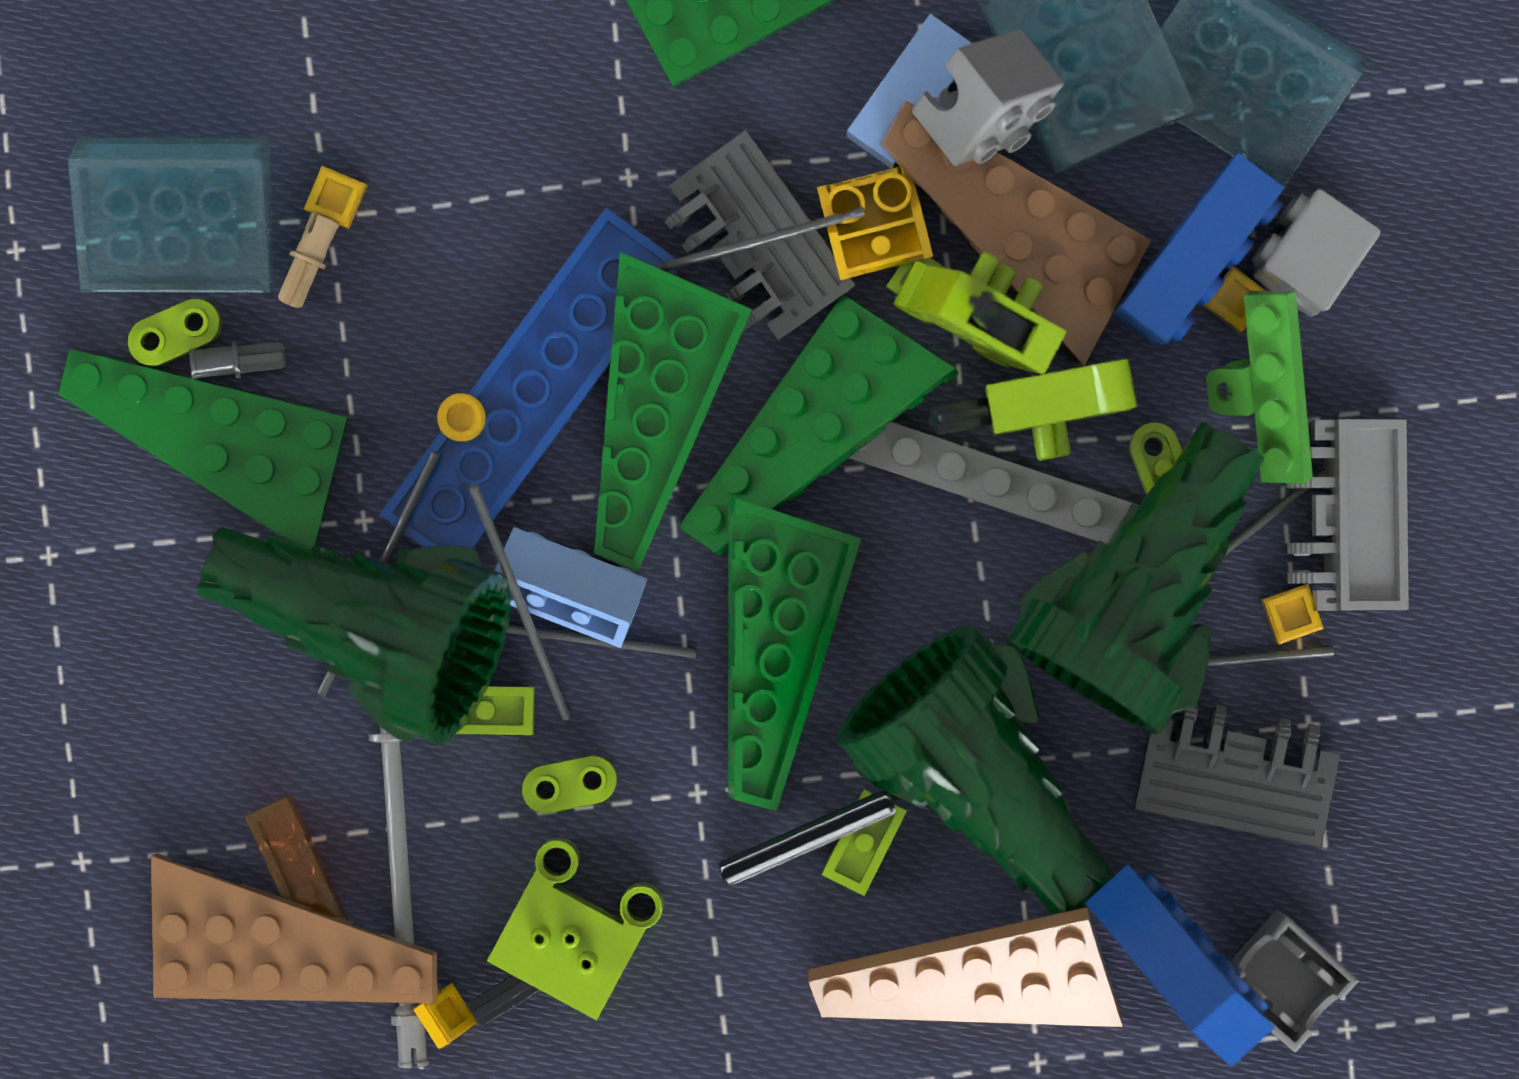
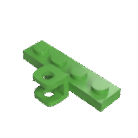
[1206,291,1313,483]

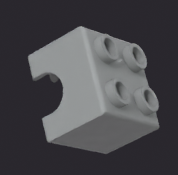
[912,29,1063,166]
[1250,190,1380,317]
[1231,909,1360,1053]

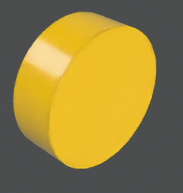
[437,393,486,442]

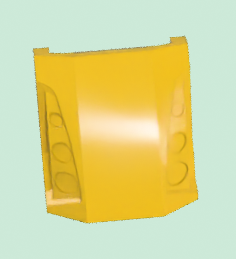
[817,167,933,280]

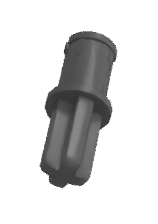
[189,341,286,380]

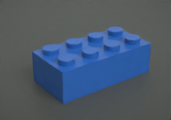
[1112,152,1285,348]
[1085,864,1275,1067]

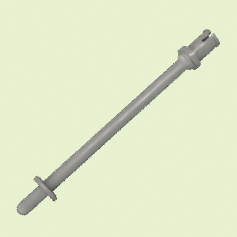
[368,727,429,1068]

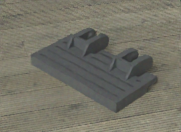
[665,130,857,341]
[1133,703,1341,848]

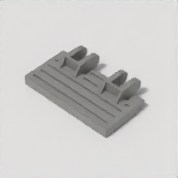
[1286,419,1409,611]

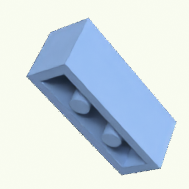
[846,14,972,169]
[494,527,647,648]

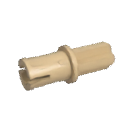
[278,212,339,308]

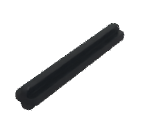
[719,791,896,885]

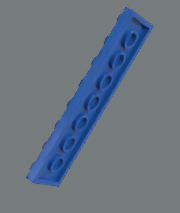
[379,208,682,549]

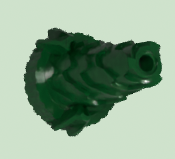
[1006,422,1264,735]
[197,527,511,744]
[837,625,1115,915]

